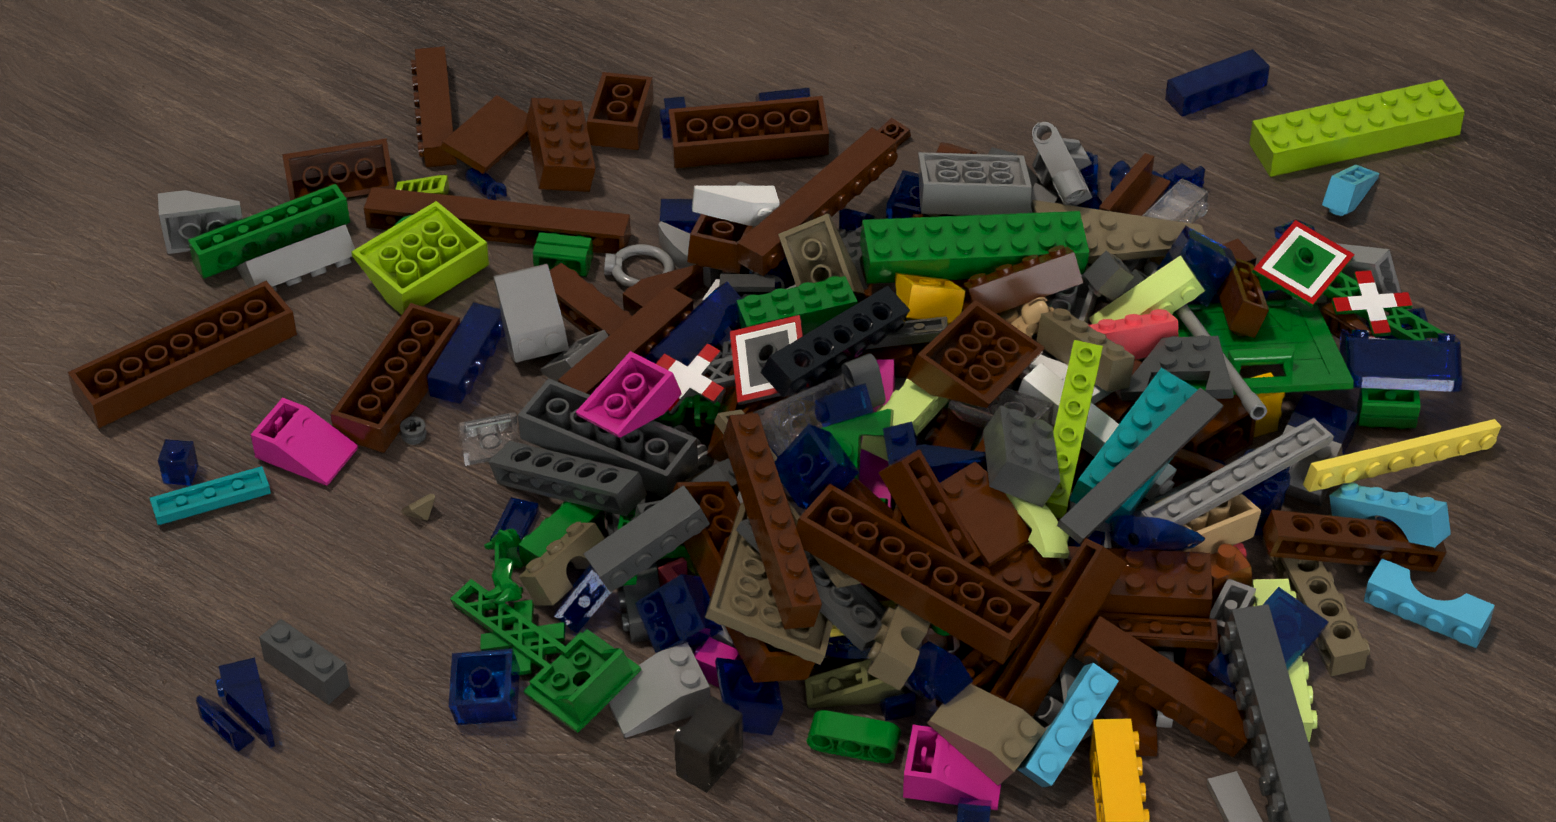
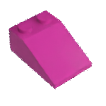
[576,351,682,438]

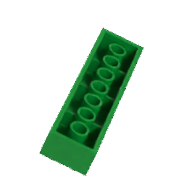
[860,211,1090,284]

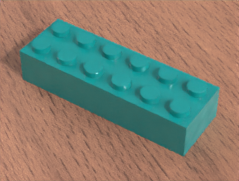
[1069,368,1197,531]

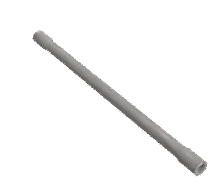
[1144,262,1267,420]

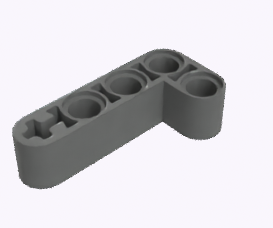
[816,353,886,414]

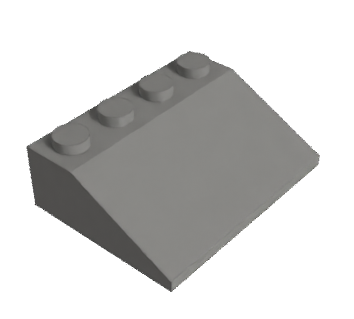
[918,152,1032,217]

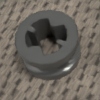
[400,417,427,445]

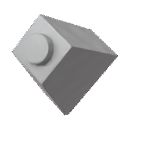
[1333,243,1401,294]

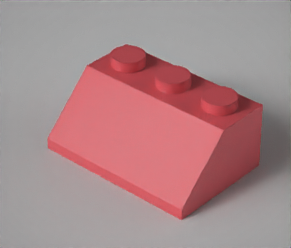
[1088,309,1179,359]

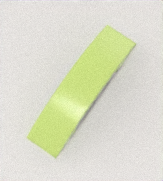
[1005,493,1070,559]

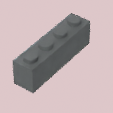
[584,485,710,593]

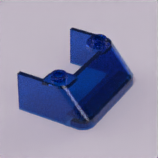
[1339,329,1463,392]

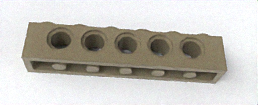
[1262,536,1370,677]

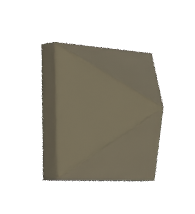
[401,493,435,521]

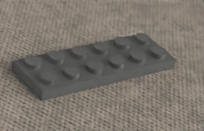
[736,518,887,651]

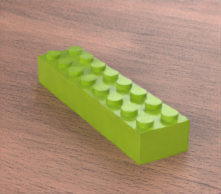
[1249,79,1465,177]

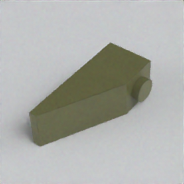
[805,659,906,708]

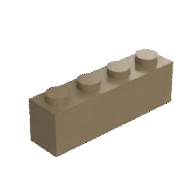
[1037,308,1135,392]

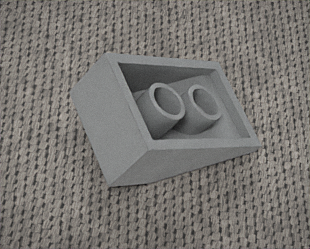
[158,190,243,254]
[493,264,569,363]
[608,642,711,738]

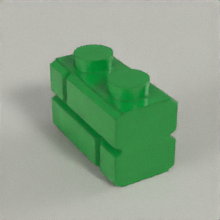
[533,232,593,277]
[1357,385,1420,429]

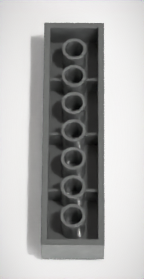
[1220,604,1331,822]

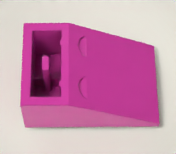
[251,397,358,486]
[903,725,1001,810]

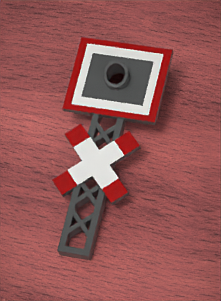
[656,315,816,414]

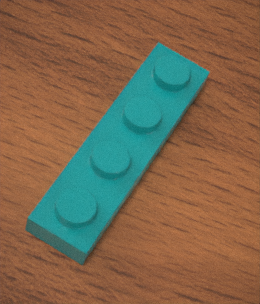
[149,466,271,525]

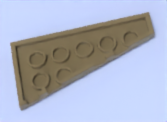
[1031,200,1209,264]

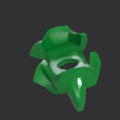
[484,529,523,604]

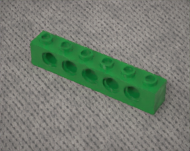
[188,184,350,279]

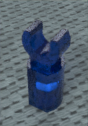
[466,168,507,200]

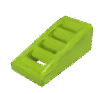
[396,175,449,195]

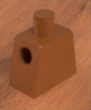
[1211,544,1252,610]

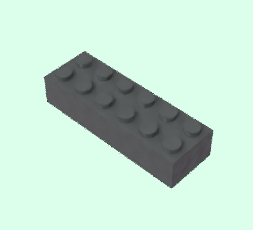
[518,378,698,498]

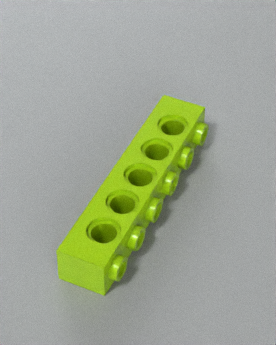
[1045,340,1103,519]

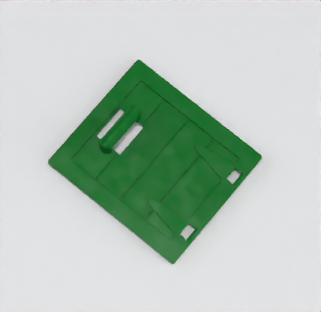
[1172,299,1354,395]

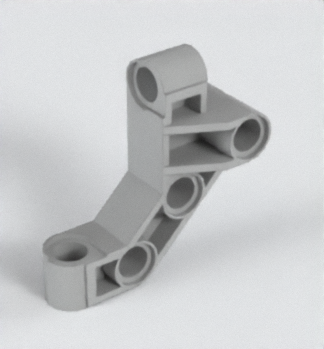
[1032,122,1092,206]

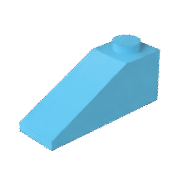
[1322,165,1380,216]

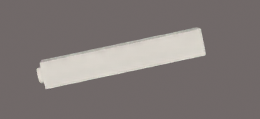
[1016,363,1177,500]

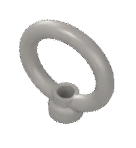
[604,244,675,288]

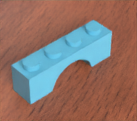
[1329,482,1451,547]
[1364,558,1495,648]
[1017,663,1119,787]

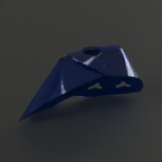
[1107,515,1205,551]

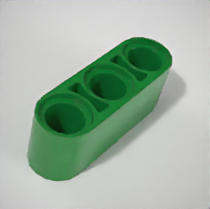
[806,710,901,763]

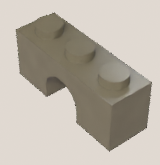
[519,522,605,606]
[867,604,930,690]

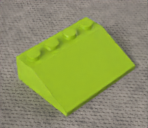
[351,201,489,315]

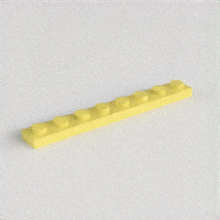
[1303,419,1502,492]

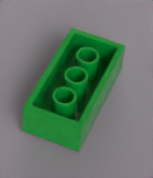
[736,276,858,335]

